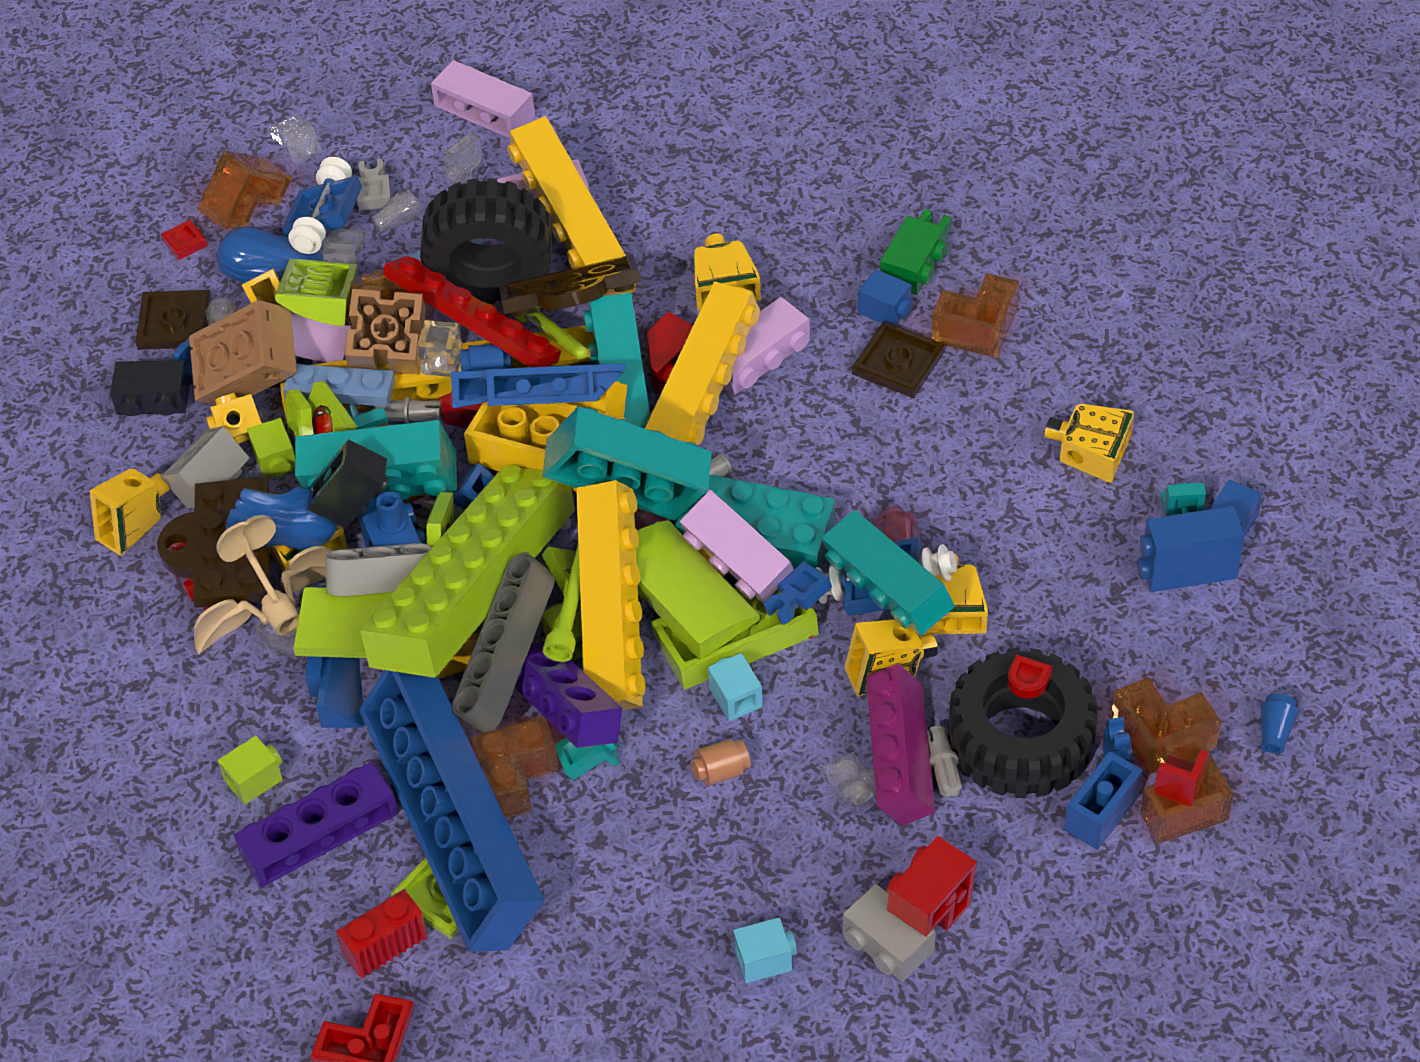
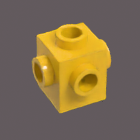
[206,393,262,444]

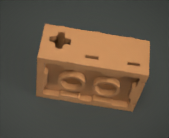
[189,300,297,405]

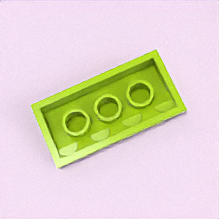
[275,259,358,327]
[636,520,760,660]
[650,587,819,690]

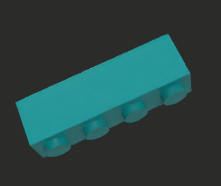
[584,292,650,428]
[821,509,955,636]

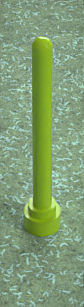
[511,306,587,360]
[543,543,580,662]

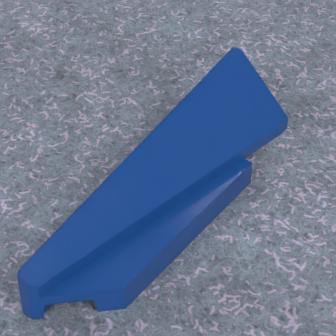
[451,363,626,408]
[305,579,365,728]

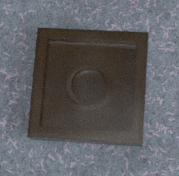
[135,290,212,350]
[852,321,945,398]

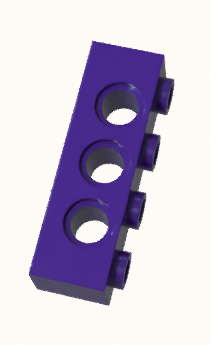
[514,642,623,748]
[234,761,398,888]

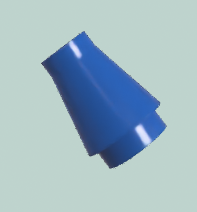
[1260,694,1299,754]

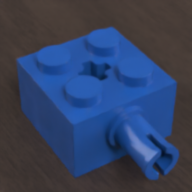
[359,491,427,547]

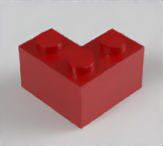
[886,836,977,937]

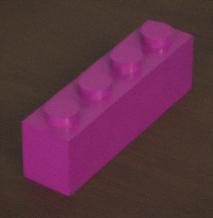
[866,663,935,825]

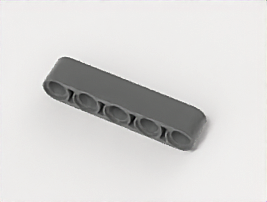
[452,552,555,734]

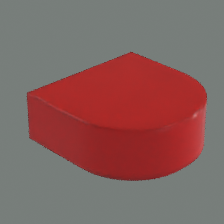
[1008,654,1053,699]

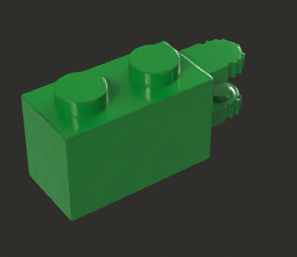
[880,209,952,295]

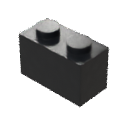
[110,360,190,416]
[307,439,388,528]

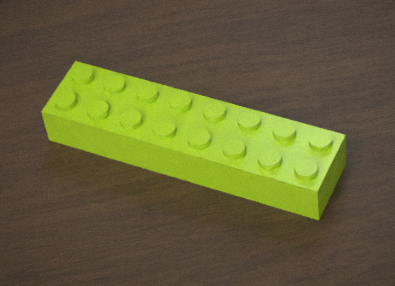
[359,465,575,678]

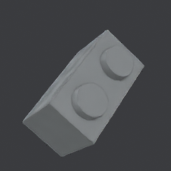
[161,426,249,509]
[843,884,936,982]

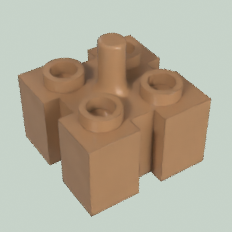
[345,289,426,375]

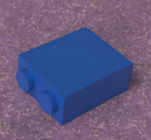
[1137,506,1245,592]

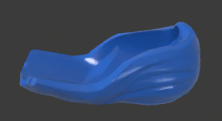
[217,226,323,283]
[225,487,338,550]

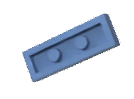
[283,364,395,407]

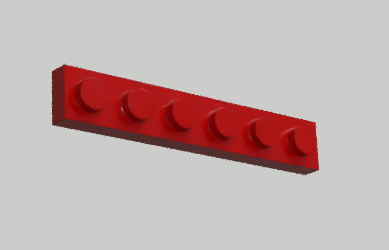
[382,256,561,368]

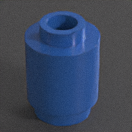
[460,344,511,371]

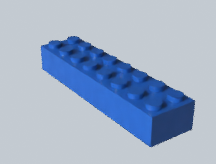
[359,670,545,952]

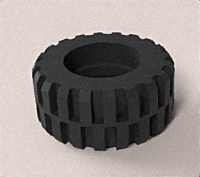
[420,178,552,304]
[948,648,1098,798]

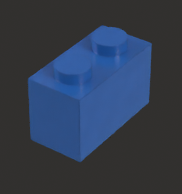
[1064,751,1143,850]

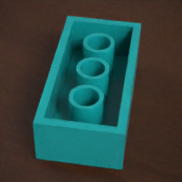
[542,406,712,521]
[295,420,457,500]
[675,474,836,569]

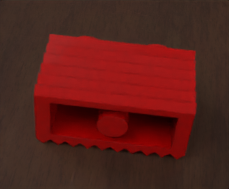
[336,889,427,978]

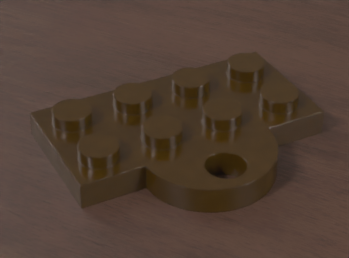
[499,254,641,316]
[157,476,270,608]

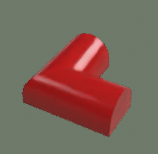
[310,993,415,1062]

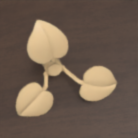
[194,515,332,654]

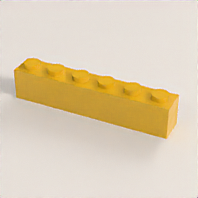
[507,116,636,296]
[645,281,760,445]
[576,480,645,710]

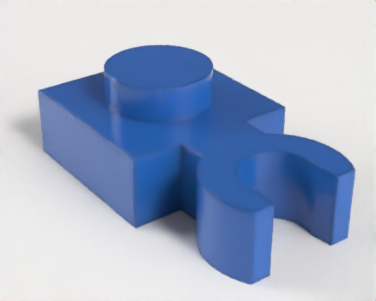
[764,561,832,624]
[1102,717,1134,763]

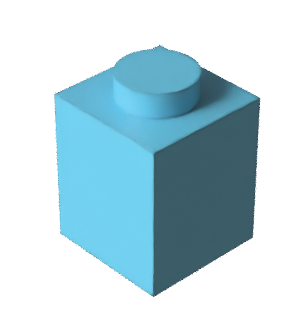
[708,653,763,721]
[733,917,797,983]

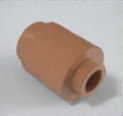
[690,738,751,787]

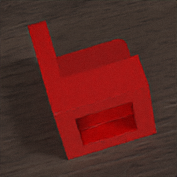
[1154,749,1209,807]

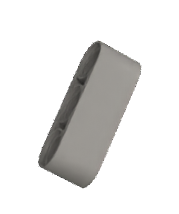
[326,543,432,596]

